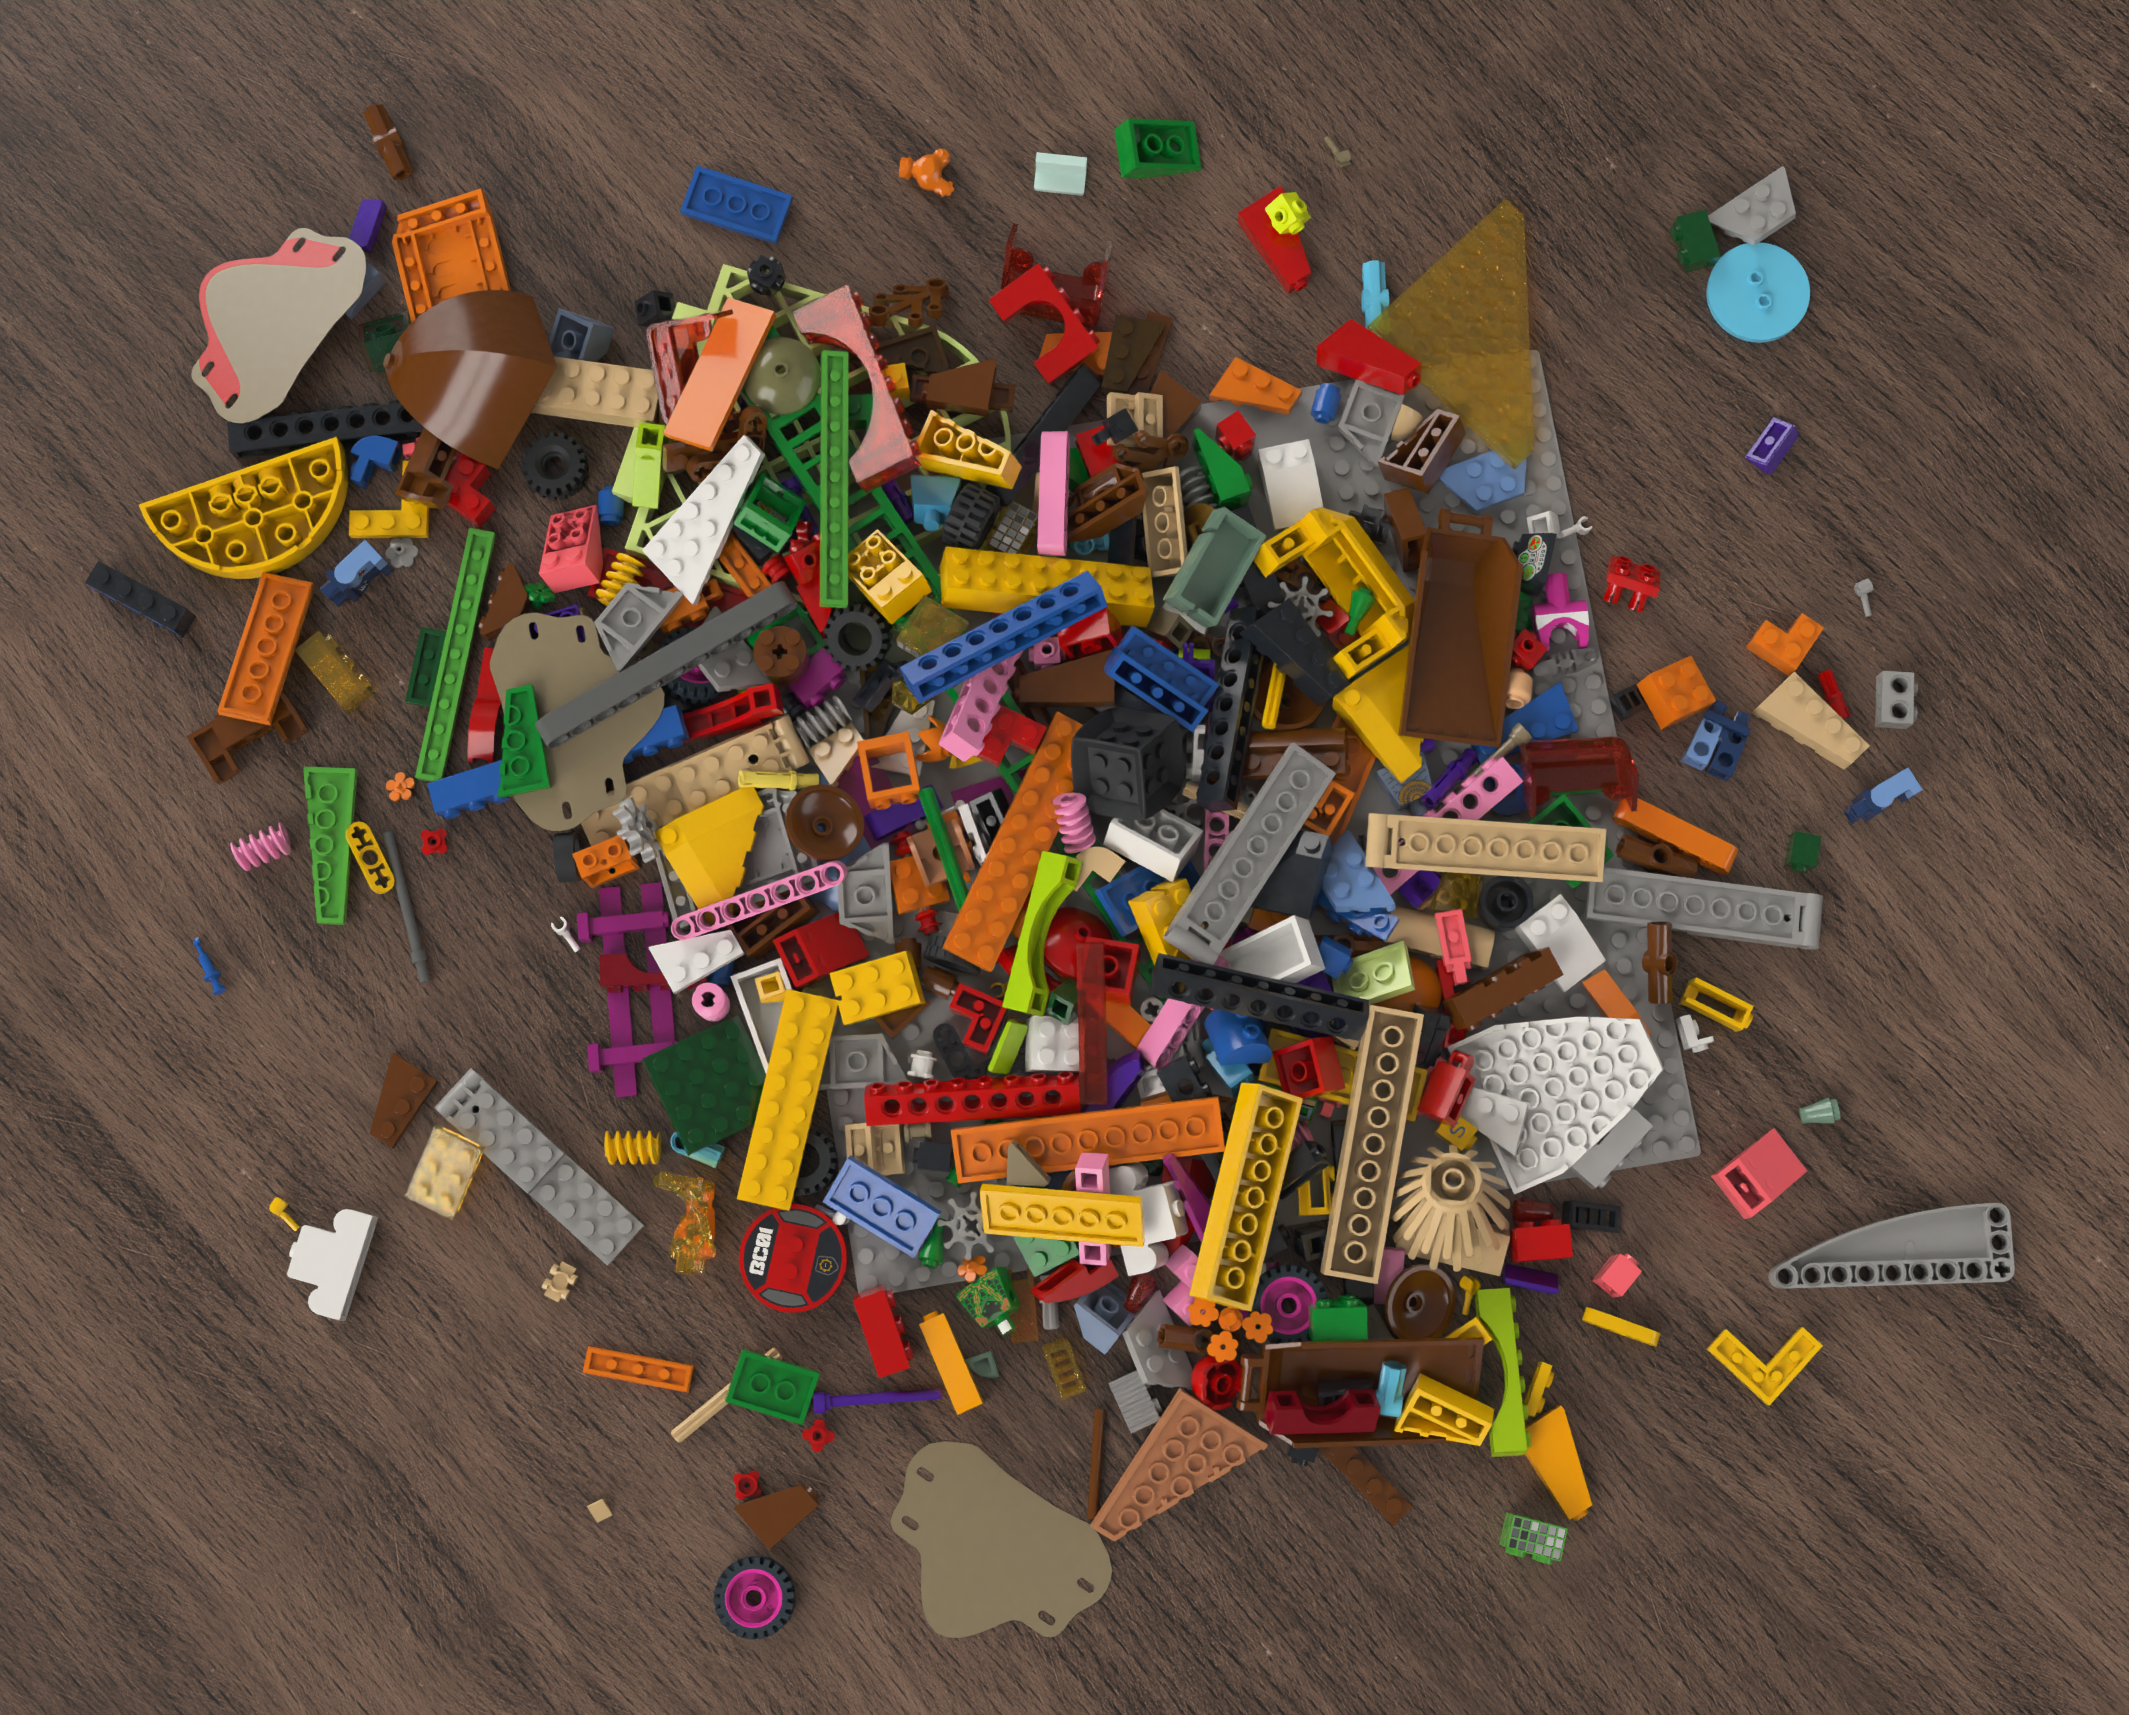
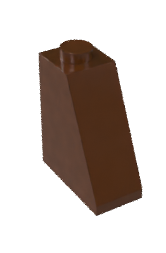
[922,359,997,417]
[1384,487,1426,573]
[733,1484,820,1550]

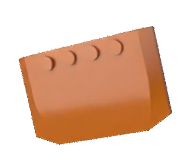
[392,189,511,323]

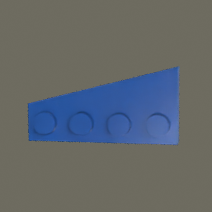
[1471,682,1579,766]

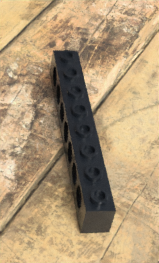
[227,400,424,459]
[1196,606,1267,812]
[1149,953,1369,1041]
[1156,1054,1290,1260]

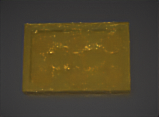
[405,1124,485,1220]

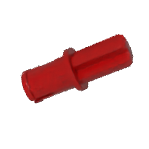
[1818,670,1851,719]

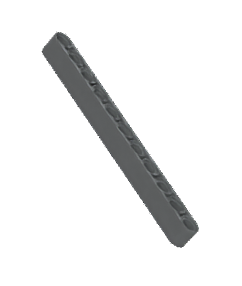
[535,581,798,749]

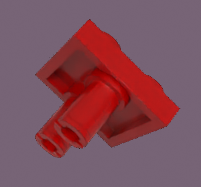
[1603,556,1661,612]

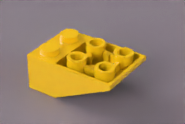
[848,529,932,625]

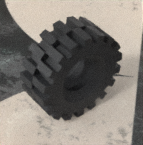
[520,431,589,501]

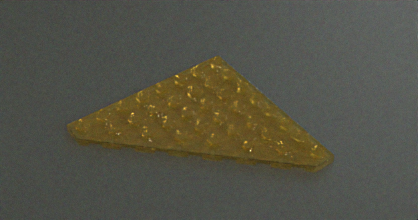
[1367,198,1534,470]

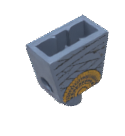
[1374,752,1432,817]

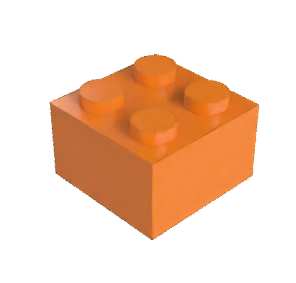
[1636,656,1716,730]

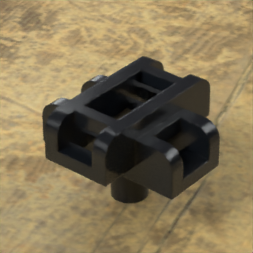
[1348,504,1391,544]

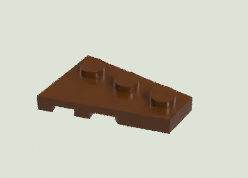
[369,1053,438,1149]

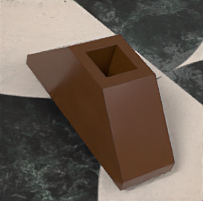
[479,562,532,641]

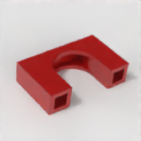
[989,263,1100,386]

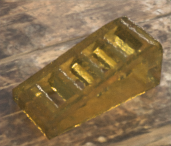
[1041,1337,1087,1400]

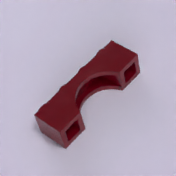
[599,953,710,993]
[1264,1389,1381,1435]

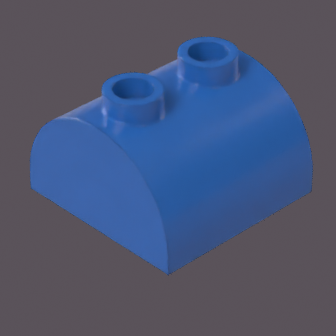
[1204,1010,1272,1065]

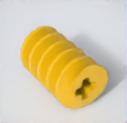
[596,553,646,606]
[604,1131,662,1165]

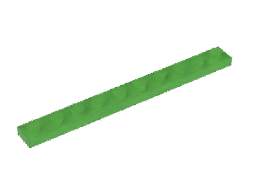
[820,350,848,608]
[415,528,496,782]

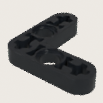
[933,1023,1025,1079]

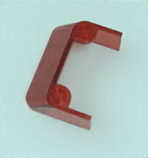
[1001,223,1114,327]
[646,309,744,424]
[1520,737,1639,817]

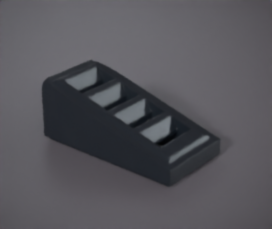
[1609,682,1649,722]
[1562,1200,1621,1233]
[1317,1379,1373,1406]

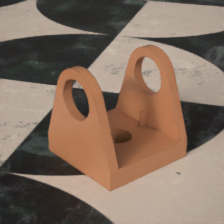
[906,819,975,888]

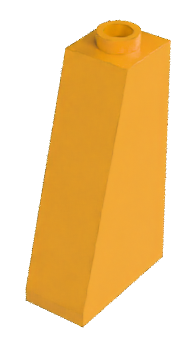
[919,1311,984,1415]
[1525,1405,1592,1521]

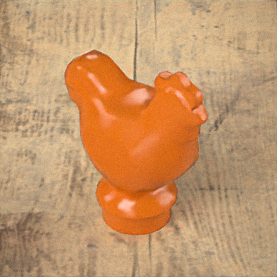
[899,148,955,197]

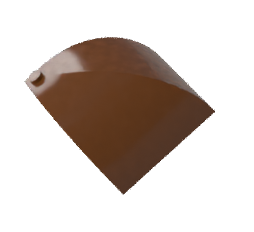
[383,290,557,469]

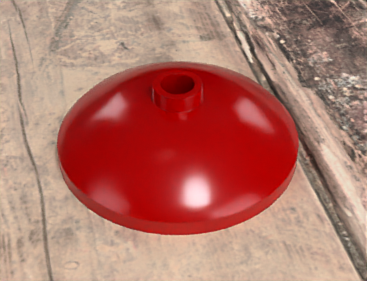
[1044,907,1113,979]

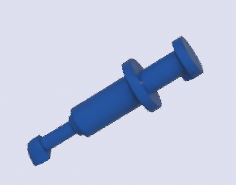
[193,937,226,995]

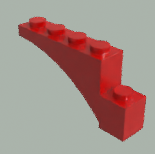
[683,683,784,743]

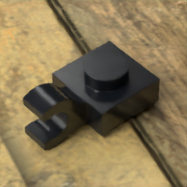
[1091,408,1139,446]

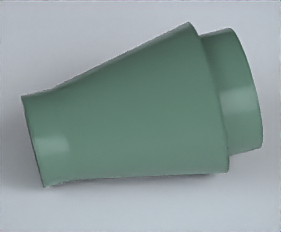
[1799,1097,1841,1124]

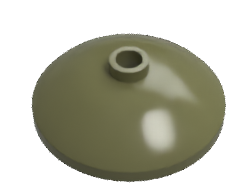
[744,337,821,415]

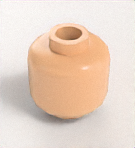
[1505,668,1533,709]

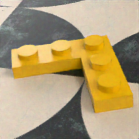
[349,461,429,538]
[1707,1327,1823,1406]

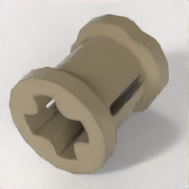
[904,1123,932,1143]

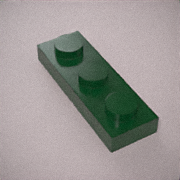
[405,627,447,708]

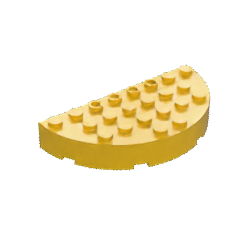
[139,437,348,579]

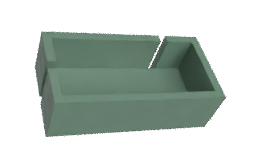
[1163,507,1267,628]

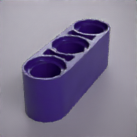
[864,784,944,841]

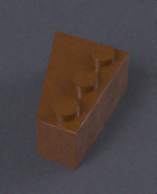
[1378,409,1466,494]
[727,890,820,960]

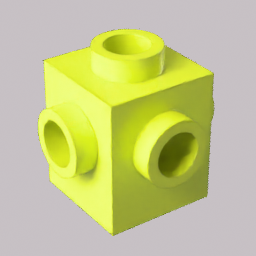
[1265,192,1311,235]

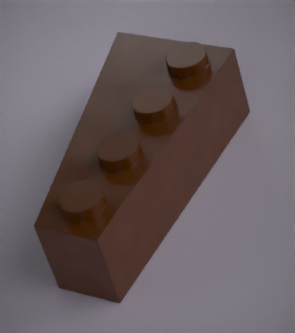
[1442,947,1564,1031]

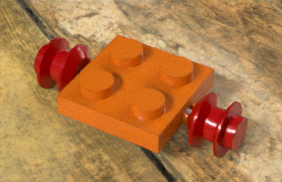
[890,831,950,935]

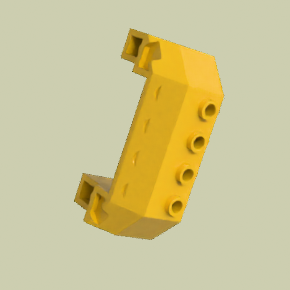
[1253,507,1415,680]

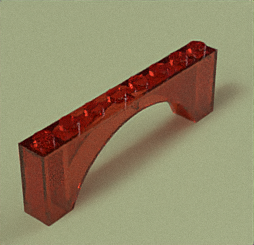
[793,284,922,493]

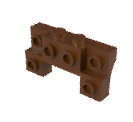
[395,427,457,509]
[186,688,310,785]

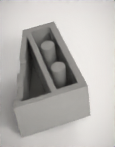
[1569,1108,1653,1189]

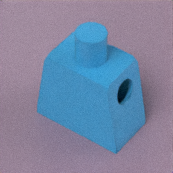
[911,475,961,532]
[1201,1038,1255,1098]

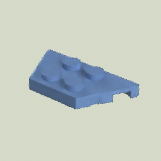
[1437,438,1528,513]
[1321,830,1396,912]

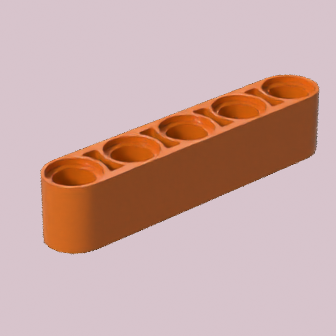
[1612,794,1738,875]

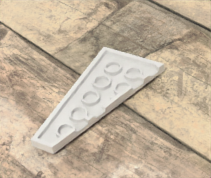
[642,435,765,605]

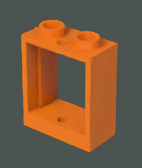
[857,731,921,810]
[572,836,641,888]

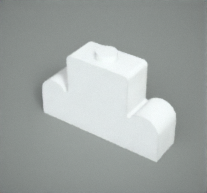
[1109,1162,1188,1276]
[287,1209,378,1321]

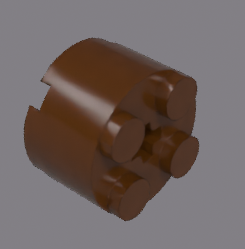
[753,626,810,686]

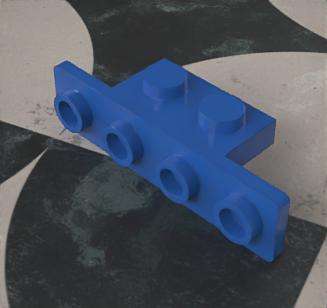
[1316,888,1399,941]

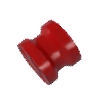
[761,554,793,584]

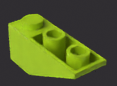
[632,422,669,509]

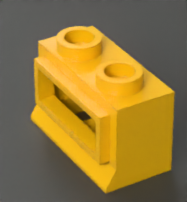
[1296,1166,1335,1216]

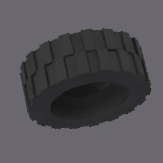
[923,935,981,975]

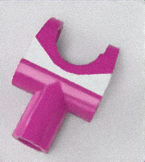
[1532,573,1589,652]

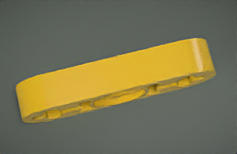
[346,822,395,894]
[1582,1307,1661,1347]

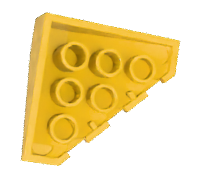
[1332,644,1424,784]
[655,787,765,925]

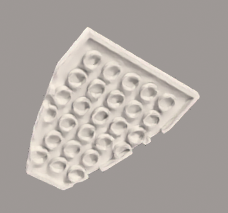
[1448,1016,1664,1194]

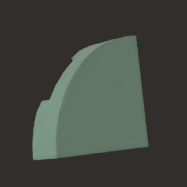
[966,1351,1000,1378]

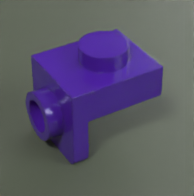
[1398,870,1444,908]

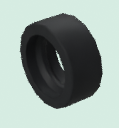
[553,832,582,883]

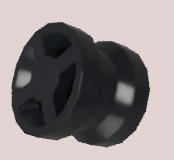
[781,692,806,723]

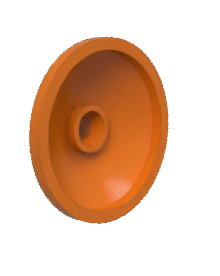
[1372,955,1442,1012]

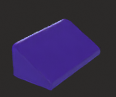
[349,199,387,253]
[1745,417,1799,475]
[1501,1264,1559,1295]

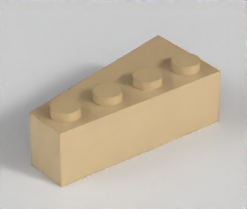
[1751,672,1870,770]

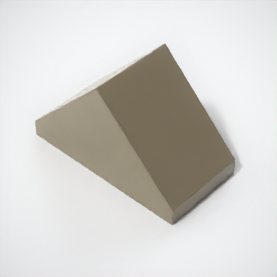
[1006,1139,1051,1187]

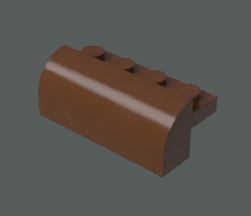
[1242,727,1349,780]

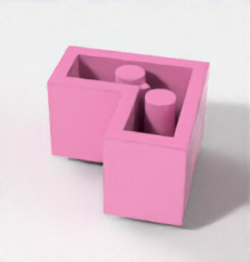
[1162,1244,1206,1327]

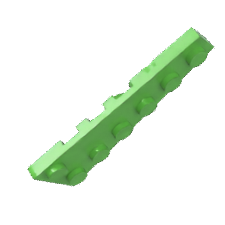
[303,767,358,925]

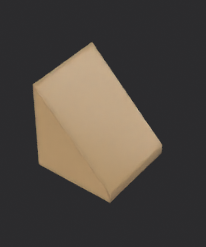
[587,1498,612,1523]

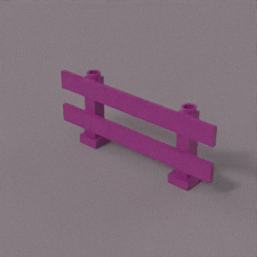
[577,882,677,1098]

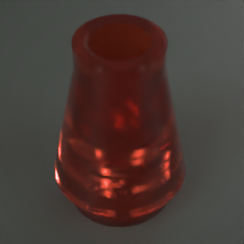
[1512,1197,1554,1223]
[1123,1273,1156,1314]

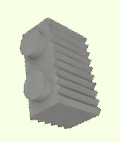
[1108,1370,1163,1433]

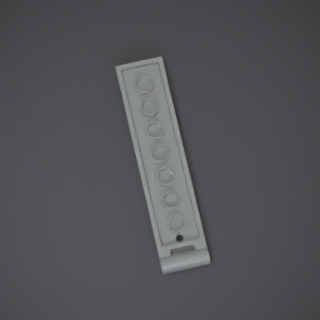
[1163,743,1336,965]
[1585,867,1823,950]
[434,1068,645,1266]

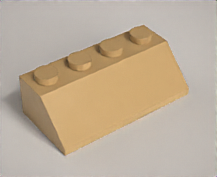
[1142,466,1188,578]

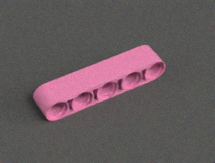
[1037,431,1070,556]
[1137,954,1230,1069]

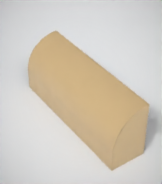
[1383,905,1495,971]
[1395,1206,1510,1276]

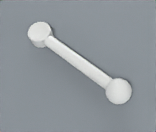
[915,800,965,830]

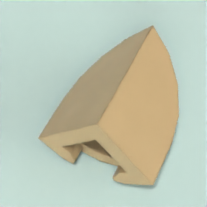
[1390,404,1424,441]

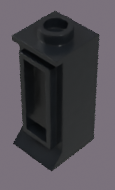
[1279,1141,1330,1200]

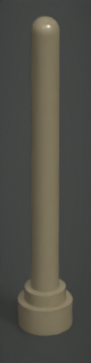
[1433,723,1533,811]

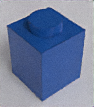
[1317,934,1353,979]

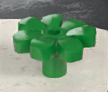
[524,582,556,609]

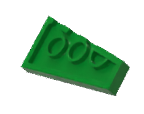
[498,684,552,798]

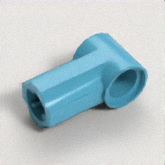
[670,1132,726,1169]
[1374,1360,1407,1418]

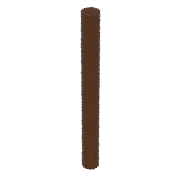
[1087,1409,1105,1519]

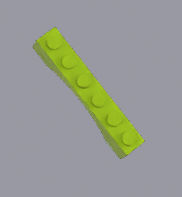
[1002,851,1083,1017]
[1474,1288,1531,1457]

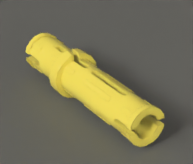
[738,770,819,791]

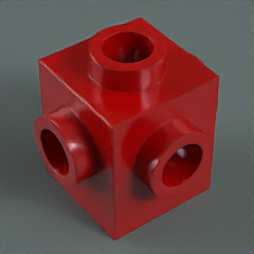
[1511,628,1548,672]

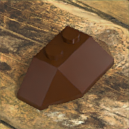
[1067,463,1149,543]

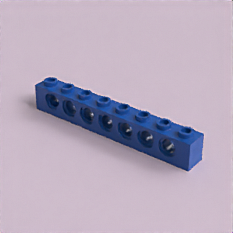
[900,571,1107,704]

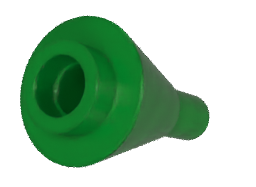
[1344,587,1377,637]
[917,1218,946,1269]

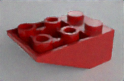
[773,912,870,991]

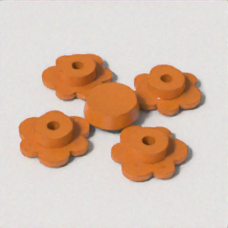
[1188,1298,1274,1363]

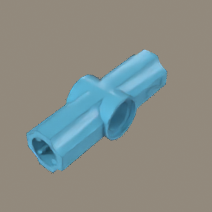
[1361,260,1389,339]

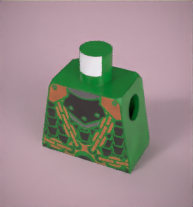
[955,1267,1021,1336]

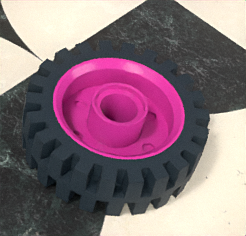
[659,626,724,704]
[1248,1265,1328,1344]
[713,1556,796,1640]

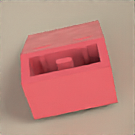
[539,505,603,593]
[1711,1128,1807,1219]

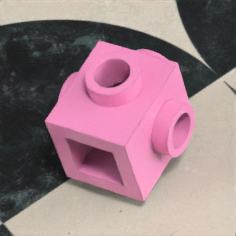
[1029,635,1066,671]

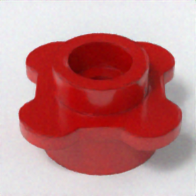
[420,828,448,855]
[802,1419,835,1452]
[733,1470,762,1500]

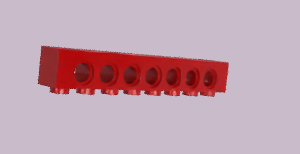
[864,1071,1081,1126]

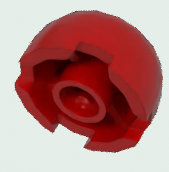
[1190,1355,1243,1410]

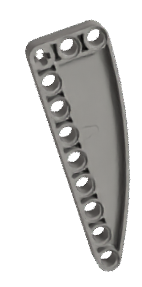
[1768,1203,2015,1289]

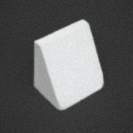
[1527,511,1561,539]

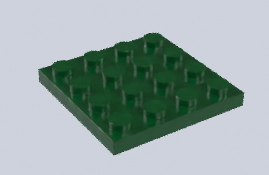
[641,1015,766,1156]

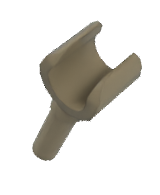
[1324,136,1351,167]

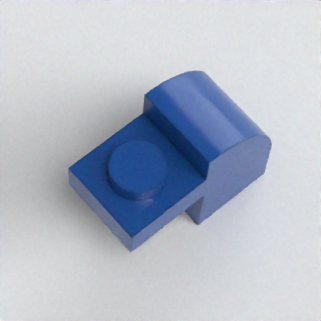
[350,435,403,489]

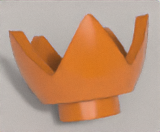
[915,715,953,763]

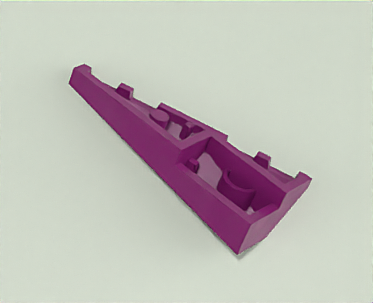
[1163,1153,1212,1243]

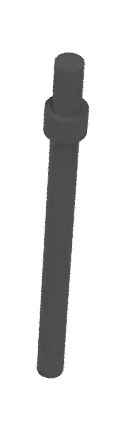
[382,831,431,984]

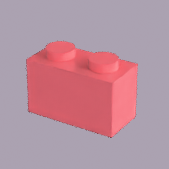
[1592,1253,1642,1298]

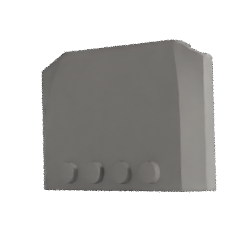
[656,788,820,931]

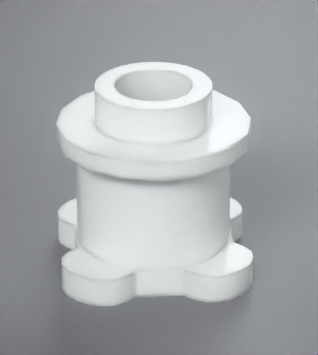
[907,1050,937,1080]

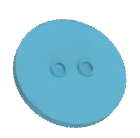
[1706,243,1810,343]

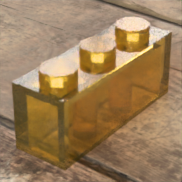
[295,631,373,714]

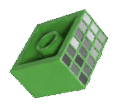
[1499,1512,1568,1565]

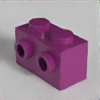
[786,647,847,711]

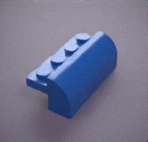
[1104,625,1219,732]

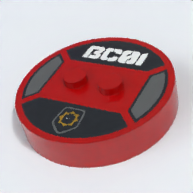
[739,1204,848,1313]

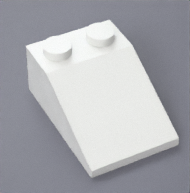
[1257,439,1323,532]
[1514,894,1606,992]

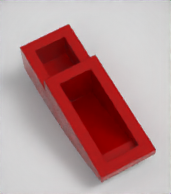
[1030,1258,1119,1303]

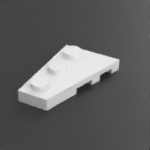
[871,696,935,778]
[958,803,990,866]
[648,930,745,994]
[1460,1086,1530,1155]

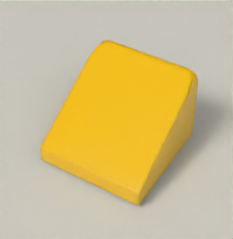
[754,970,786,1003]

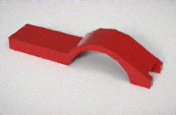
[467,647,502,764]

